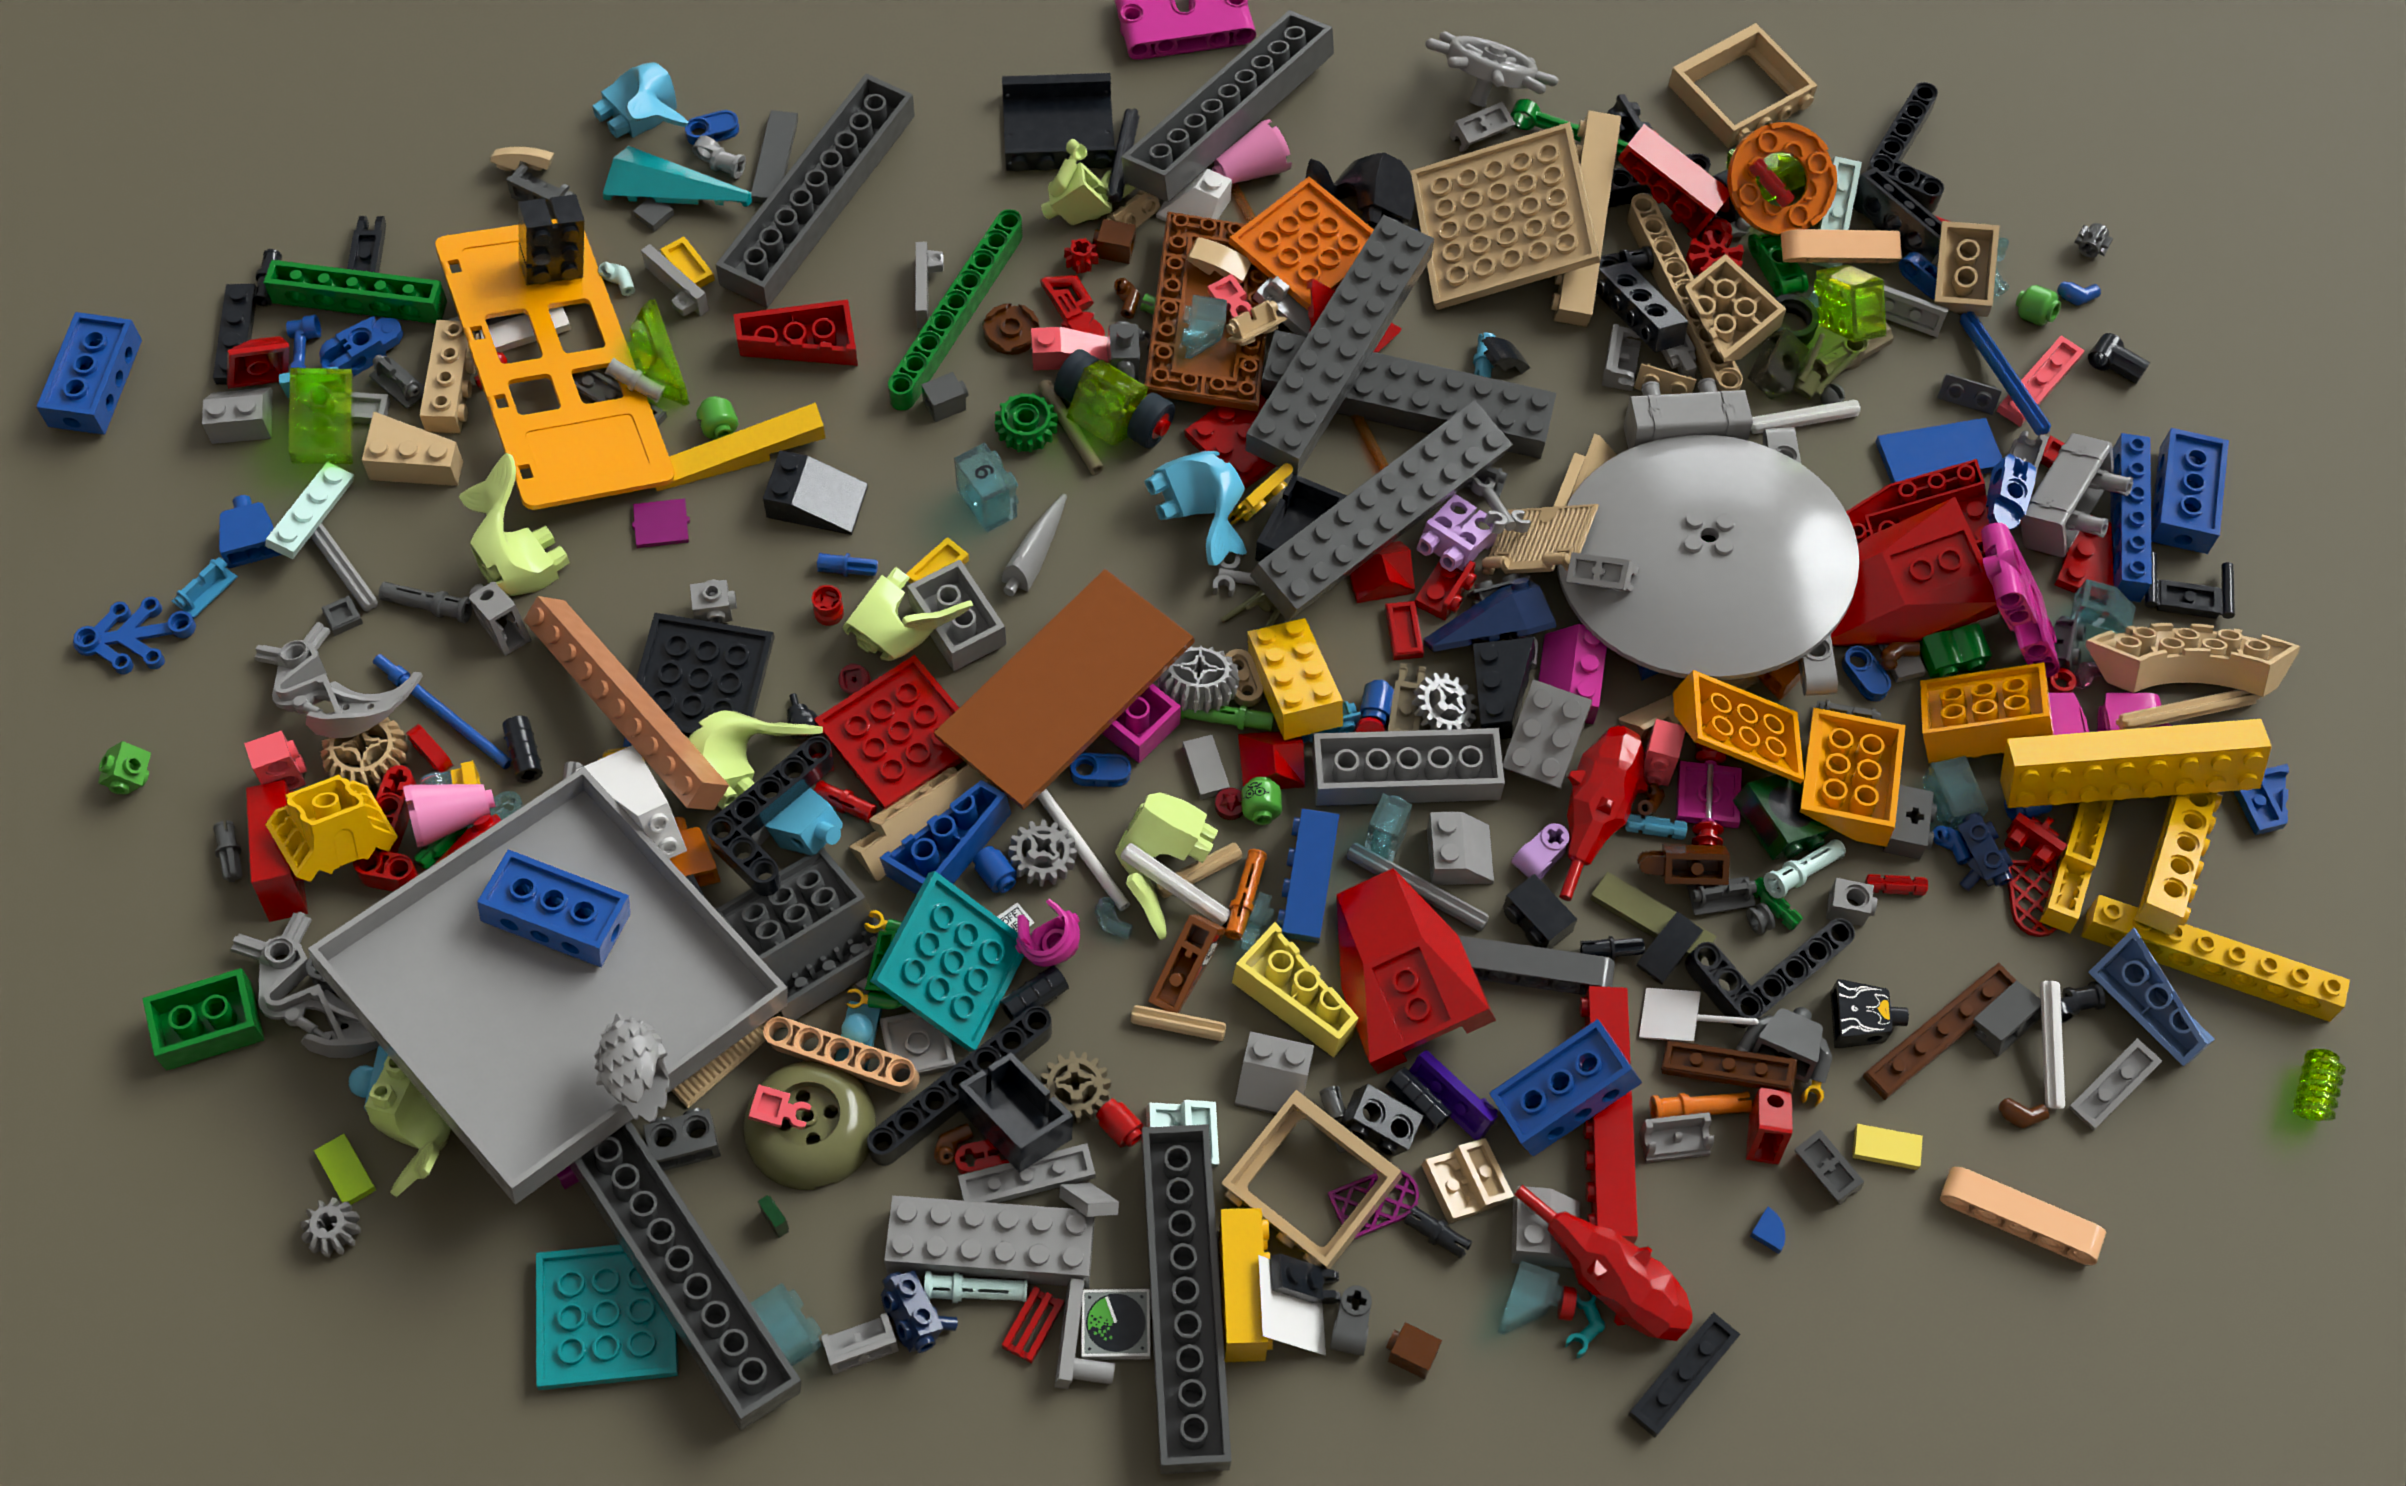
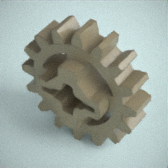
[1041,1051,1111,1123]

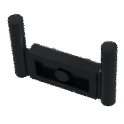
[2145,552,2235,619]

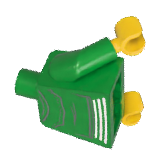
[846,910,904,1010]

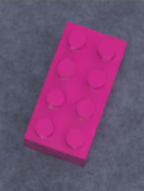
[1102,684,1181,763]

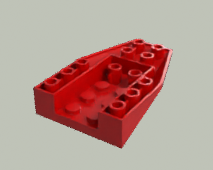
[1846,459,1989,558]
[1831,497,1999,646]
[1336,868,1496,1074]

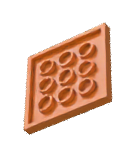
[1229,176,1374,311]

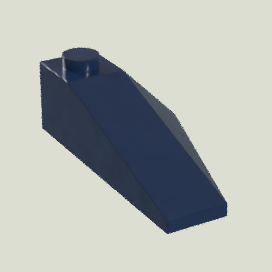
[1423,578,1556,652]

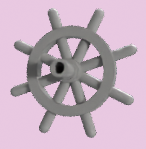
[1425,31,1558,107]

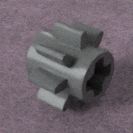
[2075,223,2113,258]

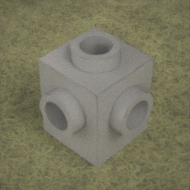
[690,579,737,623]

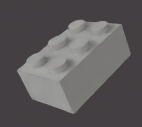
[907,560,1006,672]
[1503,679,1592,789]

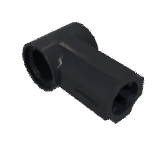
[2087,333,2150,384]

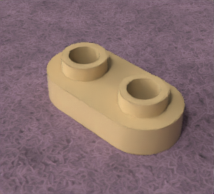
[1225,649,1263,707]

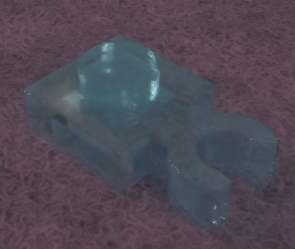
[1240,892,1275,951]

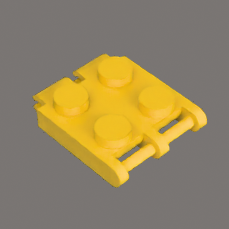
[1228,463,1293,524]

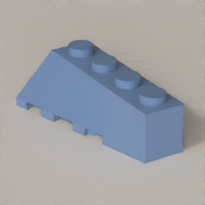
[2088,928,2215,1066]

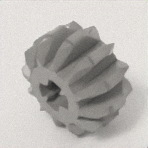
[300,1197,361,1257]

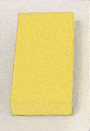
[1852,1124,1923,1170]

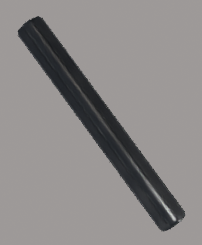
[1106,108,1139,204]

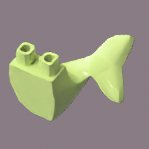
[459,453,570,596]
[842,567,973,661]
[686,710,823,810]
[1115,792,1218,940]
[365,1055,451,1197]

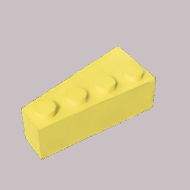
[1232,922,1359,1057]

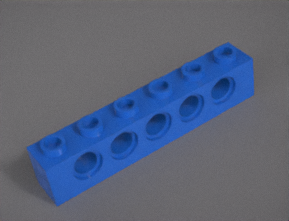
[2111,433,2152,602]

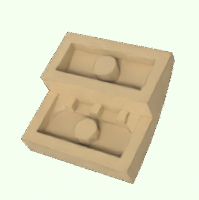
[1421,1138,1514,1224]

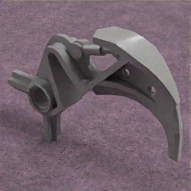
[255,622,423,738]
[231,912,380,1058]

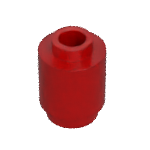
[1095,1098,1144,1148]

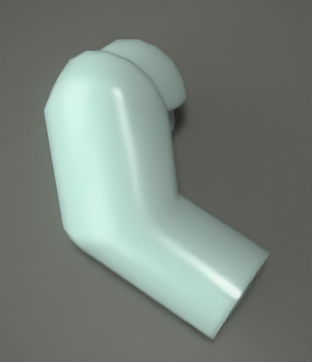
[598,262,635,296]

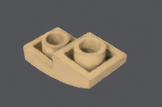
[490,147,554,171]
[1186,237,1251,284]

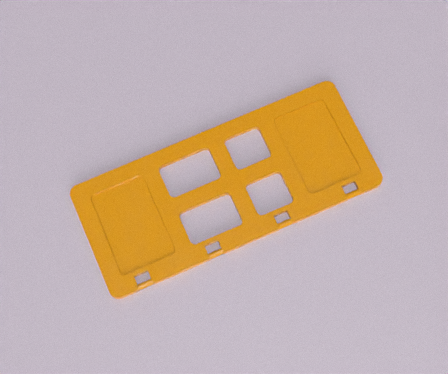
[435,219,675,510]

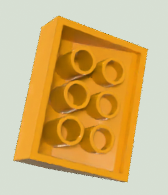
[1920,662,2054,763]
[1673,670,1804,784]
[1800,708,1906,847]

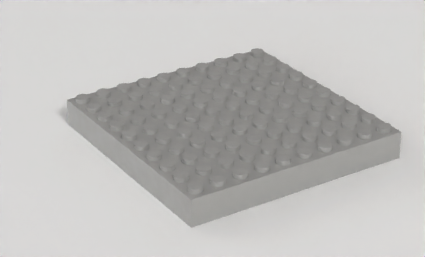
[308,766,787,1205]

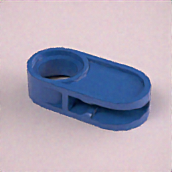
[685,110,740,145]
[1899,252,1937,300]
[1842,646,1891,702]
[1070,753,1131,787]

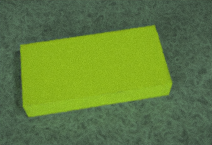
[314,1134,376,1205]

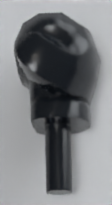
[787,693,818,740]

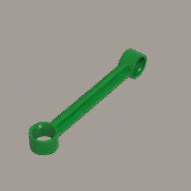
[1510,99,1629,156]

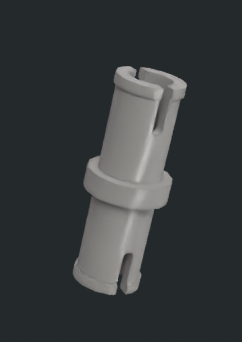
[605,358,666,403]

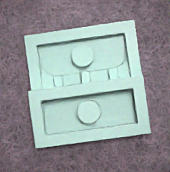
[1146,1100,1219,1167]

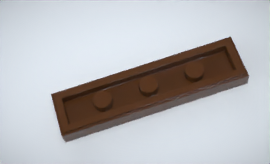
[1661,1040,1798,1094]

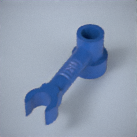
[286,315,321,373]

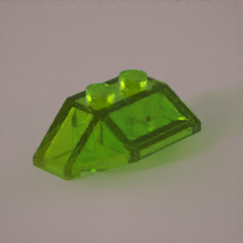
[627,298,690,406]

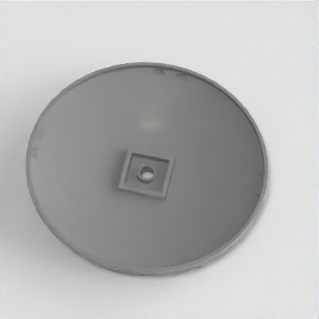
[1557,435,1859,681]

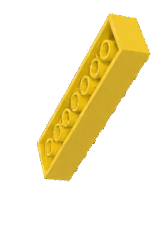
[2000,719,2272,808]

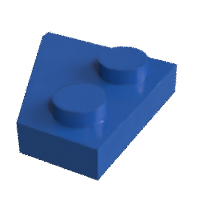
[2234,764,2289,835]

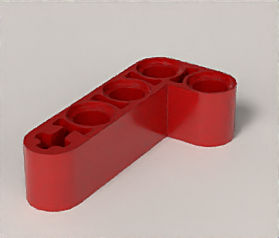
[353,765,419,892]

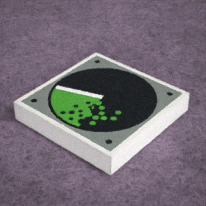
[1082,1289,1150,1360]

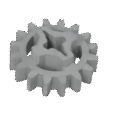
[1412,673,1478,730]
[1008,820,1077,886]

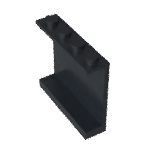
[1002,73,1115,171]

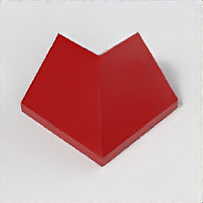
[227,336,290,389]
[1349,541,1415,603]
[1238,732,1305,789]

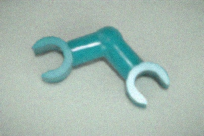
[1565,1291,1606,1359]

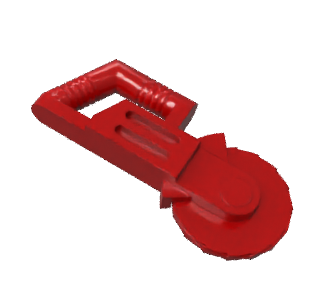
[1040,275,1105,336]

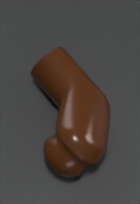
[1114,278,1140,319]
[1999,1098,2050,1128]
[934,1123,973,1165]

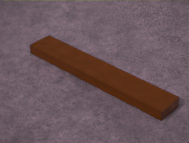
[1862,962,2016,1100]

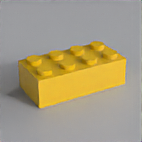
[1247,618,1343,740]
[1219,1208,1273,1362]

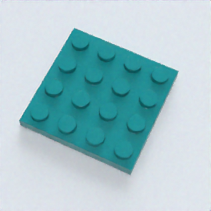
[871,871,1024,1052]
[536,1245,678,1390]

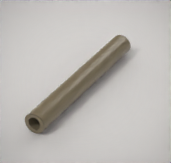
[1038,380,1104,475]

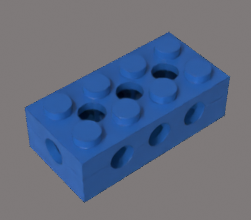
[36,312,142,435]
[2151,428,2229,554]
[477,849,631,967]
[1489,1019,1642,1157]

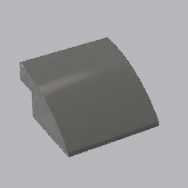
[716,848,883,1021]

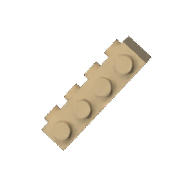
[419,320,480,433]

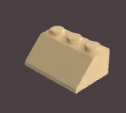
[1934,221,2000,317]

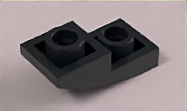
[1482,337,1531,374]
[1636,911,1703,984]

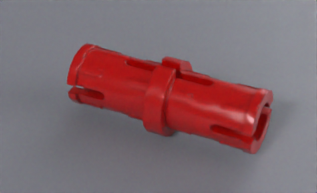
[814,780,877,823]

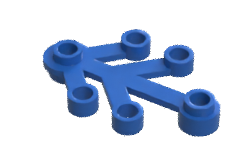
[73,597,196,675]

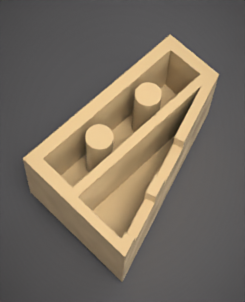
[362,411,463,486]

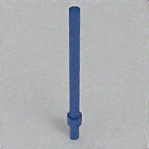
[373,654,511,770]

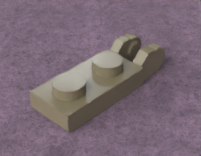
[1388,663,1426,731]

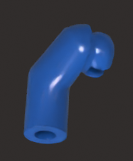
[2057,281,2101,305]
[1933,825,1972,865]

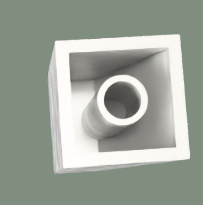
[576,746,687,859]

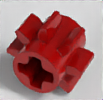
[1064,238,1099,274]

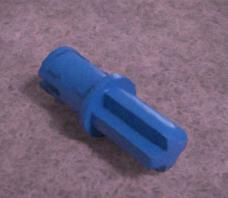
[817,553,878,577]

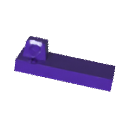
[1409,1050,1498,1141]

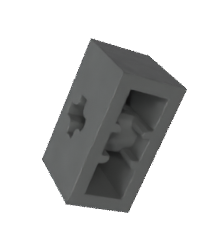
[1883,785,1937,860]

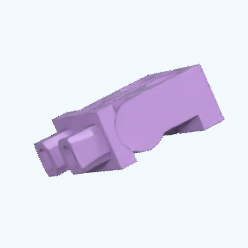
[1417,494,1498,572]

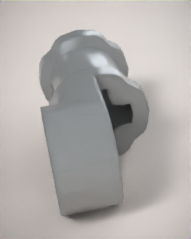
[692,135,746,179]

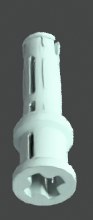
[1764,839,1846,899]
[924,1271,1027,1303]

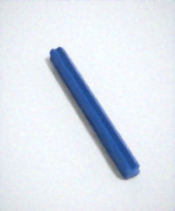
[1960,311,2051,436]

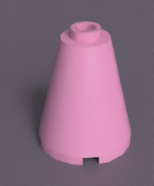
[1212,119,1292,184]
[403,784,495,848]

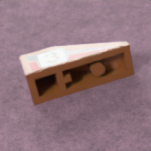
[1148,914,1226,1013]

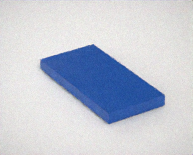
[1875,418,2003,483]

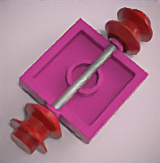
[1676,743,1742,845]

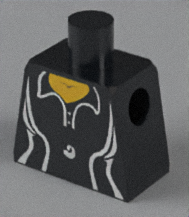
[1830,979,1909,1048]

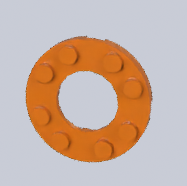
[1727,122,1837,236]

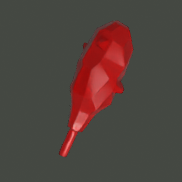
[1559,726,1648,901]
[1514,1184,1693,1341]

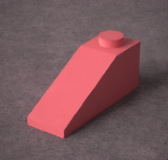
[1031,327,1108,371]

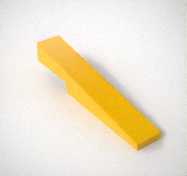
[655,402,826,491]
[2040,800,2114,933]

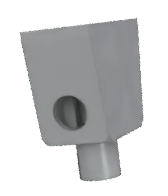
[468,582,531,656]

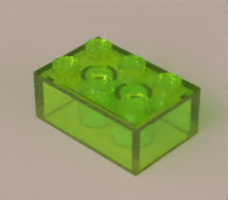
[1814,265,1886,342]
[289,368,354,464]

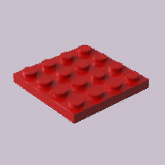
[814,654,963,810]

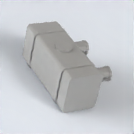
[1624,378,1753,450]
[2021,433,2133,557]

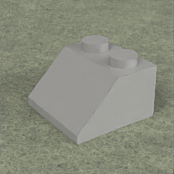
[202,387,273,444]
[1427,812,1494,885]
[1235,1031,1314,1114]
[1511,1186,1580,1268]

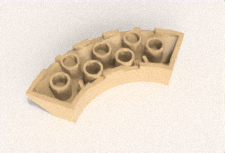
[2086,623,2300,697]

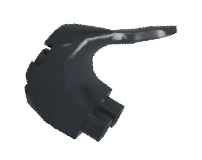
[1305,152,1415,228]

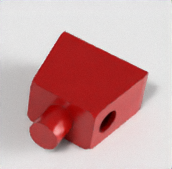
[1746,1088,1793,1165]

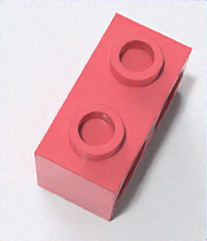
[1644,719,1686,787]
[244,730,308,791]

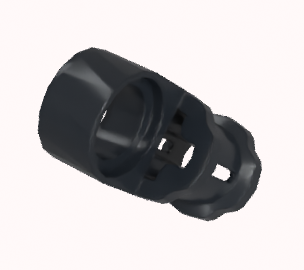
[1599,246,1654,270]
[2061,981,2106,1024]

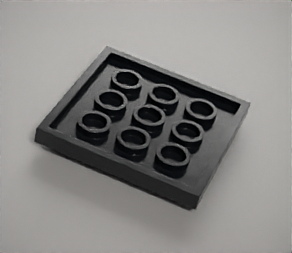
[636,613,775,737]

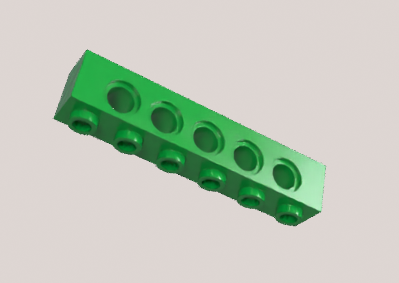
[264,260,447,324]

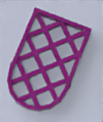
[1327,1170,1419,1240]

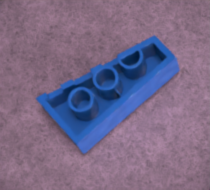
[879,780,1011,895]
[1277,808,1339,943]

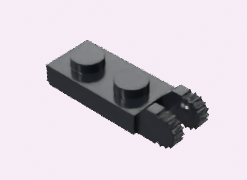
[347,216,386,273]
[1270,1254,1341,1304]

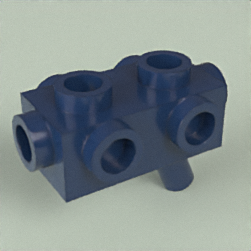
[1958,812,2013,892]
[881,1270,958,1353]

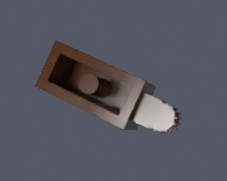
[1637,844,1730,885]

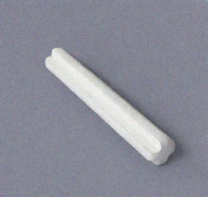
[1751,400,1860,434]
[1120,843,1231,926]
[2040,981,2065,1109]

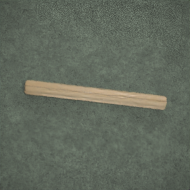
[2115,689,2260,730]

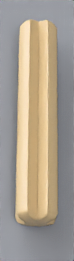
[1156,843,1242,898]
[1131,1005,1226,1041]

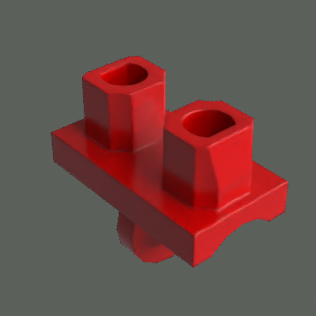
[2004,812,2067,870]

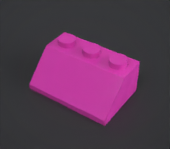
[1538,624,1607,725]

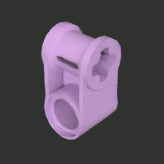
[1511,823,1569,880]

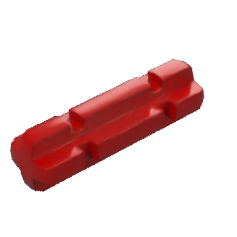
[1749,158,1795,208]
[1865,874,1928,896]

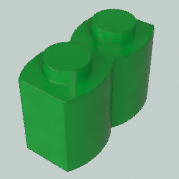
[1920,624,1992,678]

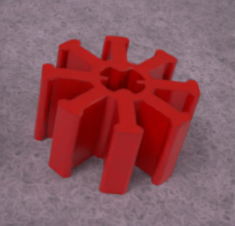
[1685,230,1744,275]

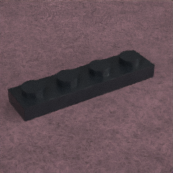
[213,284,256,385]
[1628,1312,1740,1438]

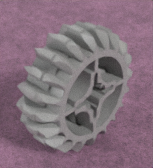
[1157,645,1240,714]

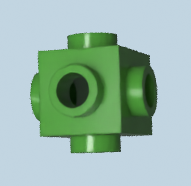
[98,741,151,794]

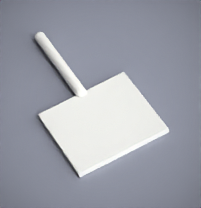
[1639,988,1759,1042]

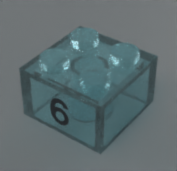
[954,442,1019,532]

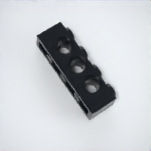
[1853,167,1942,265]
[1596,262,1688,352]

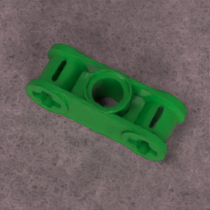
[1748,233,1809,297]

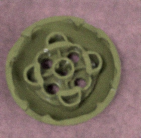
[743,1061,876,1190]

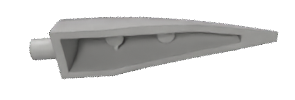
[1002,493,1067,596]

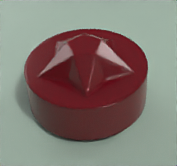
[838,664,871,695]
[1215,788,1243,820]

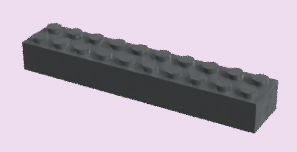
[1121,10,1334,202]
[715,74,915,308]
[1245,215,1434,475]
[1260,330,1556,459]
[1250,400,1513,622]
[569,1121,801,1431]
[1142,1124,1232,1474]

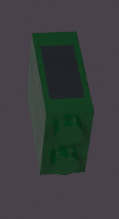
[1732,774,1832,860]

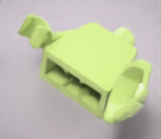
[1041,139,1135,225]

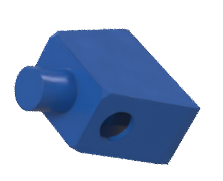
[219,495,282,569]

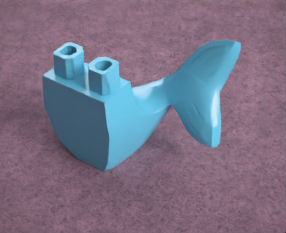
[592,62,689,139]
[1144,451,1247,566]

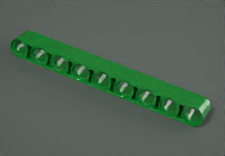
[888,209,1023,411]

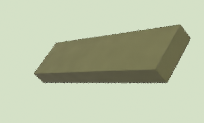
[1590,871,1717,962]

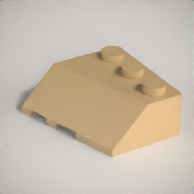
[1684,254,1786,362]

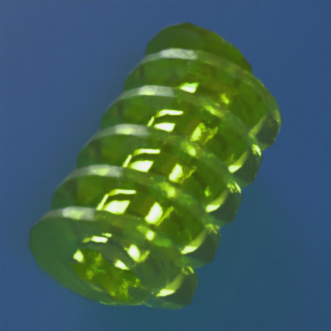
[2292,1049,2346,1121]

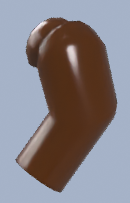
[1880,642,1920,670]
[1638,783,1665,815]

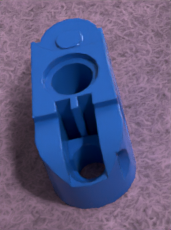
[319,316,403,381]
[1986,454,2037,531]

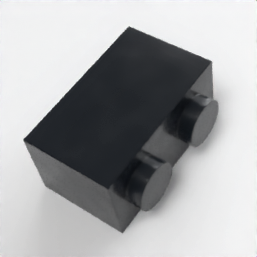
[1503,874,1577,949]

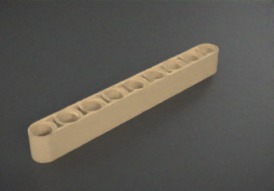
[1627,193,1743,391]

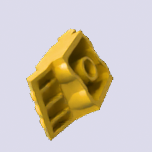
[265,775,398,882]

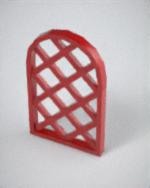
[2008,860,2057,937]

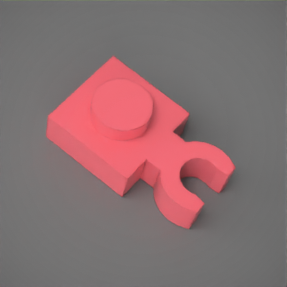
[1207,274,1253,319]
[748,1084,812,1129]

